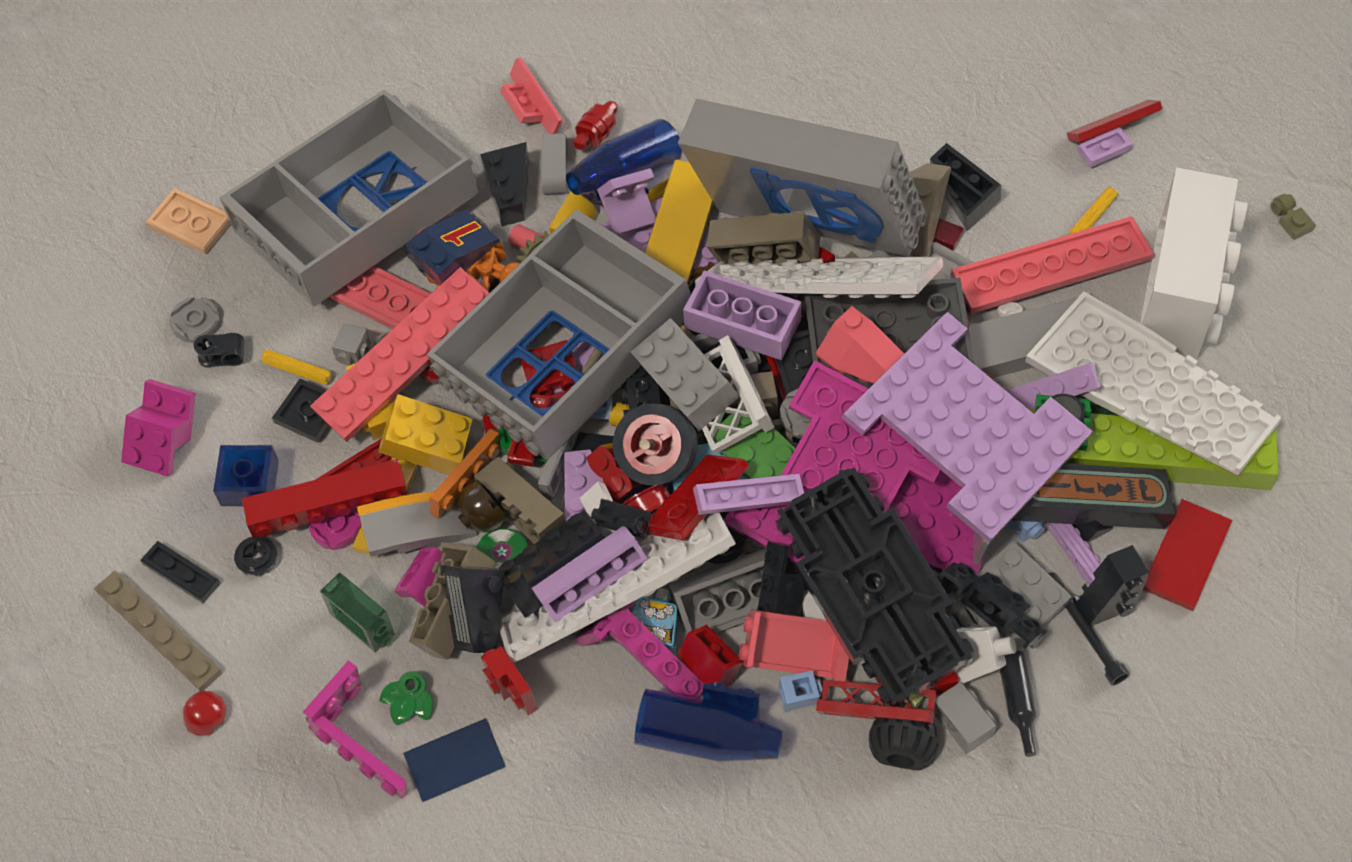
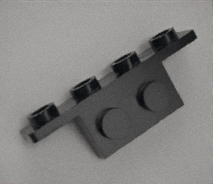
[757,541,805,616]

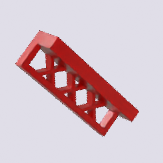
[816,680,936,724]

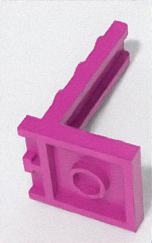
[574,600,706,708]
[303,660,407,799]

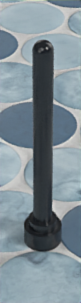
[1048,572,1130,686]

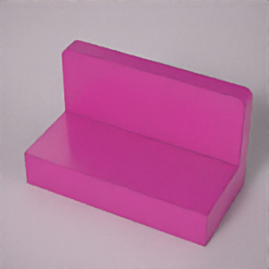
[394,547,442,607]

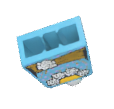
[632,588,678,654]

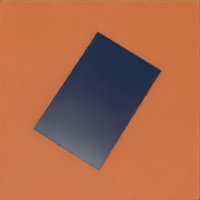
[403,718,506,802]

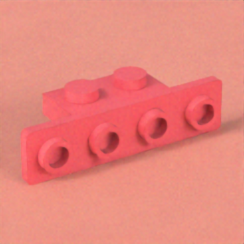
[500,58,563,134]

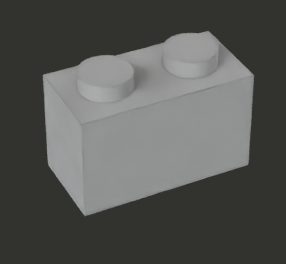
[934,682,996,754]

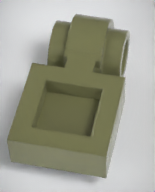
[1270,194,1316,240]

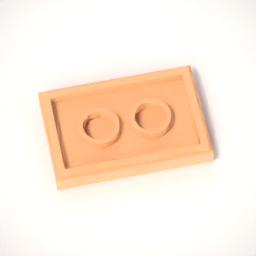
[146,188,231,255]

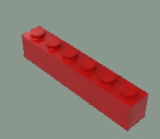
[242,458,408,538]

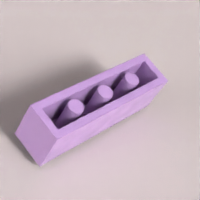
[532,526,648,622]

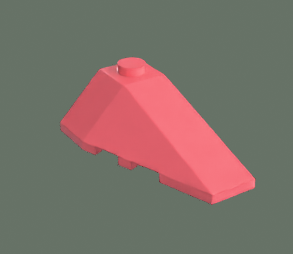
[816,306,904,383]

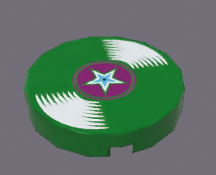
[476,528,528,569]

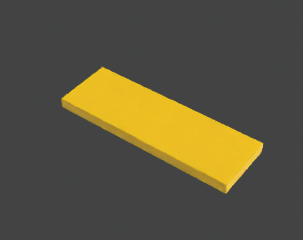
[645,159,713,285]

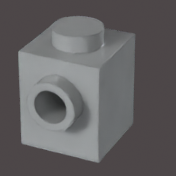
[332,323,371,365]

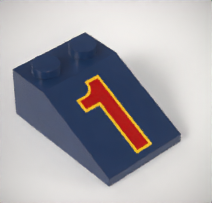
[405,210,500,286]

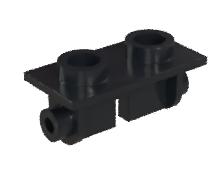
[591,499,651,539]

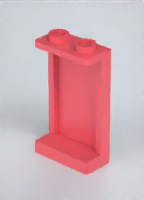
[739,609,849,682]

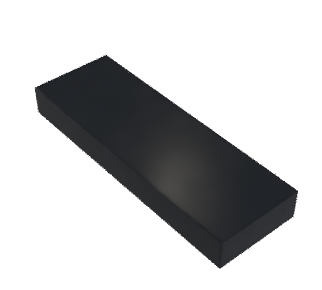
[140,540,221,604]

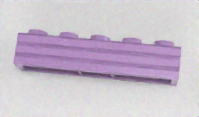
[1046,523,1100,584]

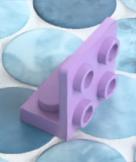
[597,168,656,235]

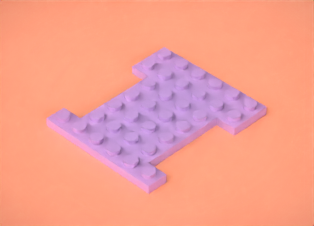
[842,312,1093,543]

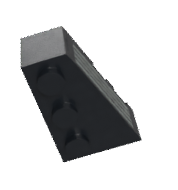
[930,143,1001,231]
[440,565,505,653]

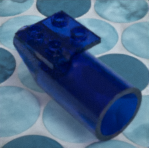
[566,119,682,207]
[634,682,783,762]

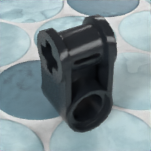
[193,333,244,368]

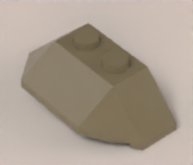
[910,163,951,257]

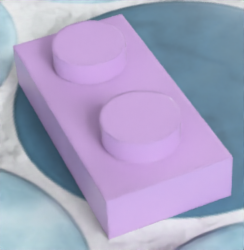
[1077,127,1133,168]

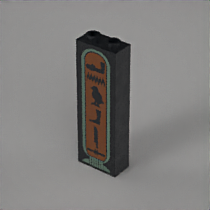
[1010,464,1176,529]

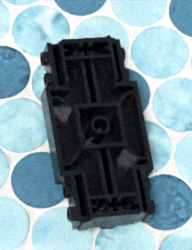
[775,467,974,707]

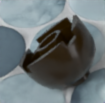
[458,480,508,533]

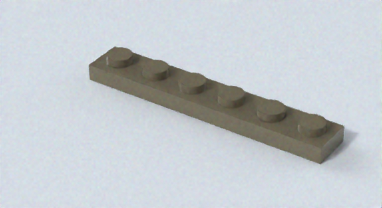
[94,570,222,692]

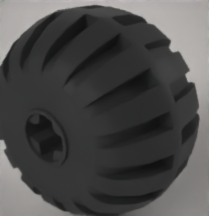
[868,718,940,771]

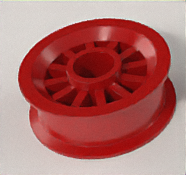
[622,484,670,514]

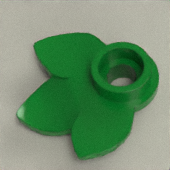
[379,671,433,725]

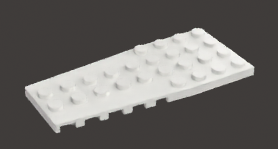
[695,257,943,298]
[1025,292,1281,475]
[499,512,736,663]

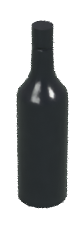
[999,650,1037,757]

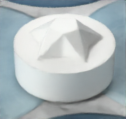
[997,302,1023,318]

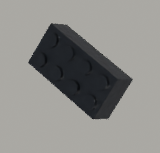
[498,510,605,618]

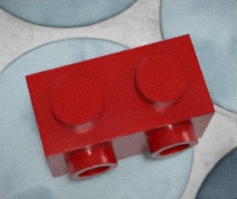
[677,624,744,693]

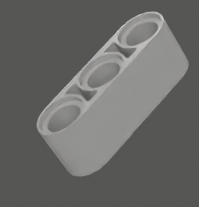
[541,133,567,194]

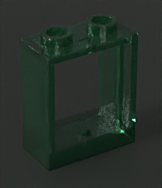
[320,572,395,653]

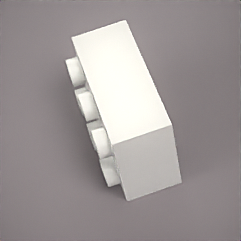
[1140,167,1248,360]

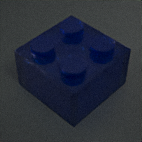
[213,445,279,506]

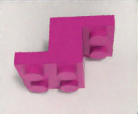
[121,379,196,477]

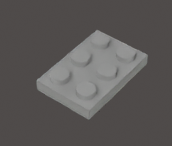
[977,541,1072,627]

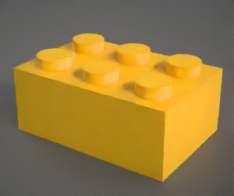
[378,394,472,475]

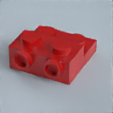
[520,340,577,396]
[481,646,538,716]

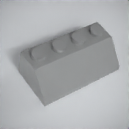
[668,548,766,633]

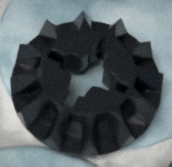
[234,537,278,576]

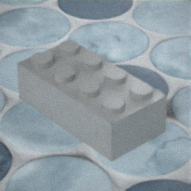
[631,318,740,431]

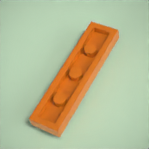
[429,429,500,518]

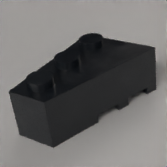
[480,142,529,227]
[1073,545,1149,626]

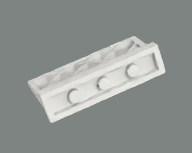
[702,335,775,454]

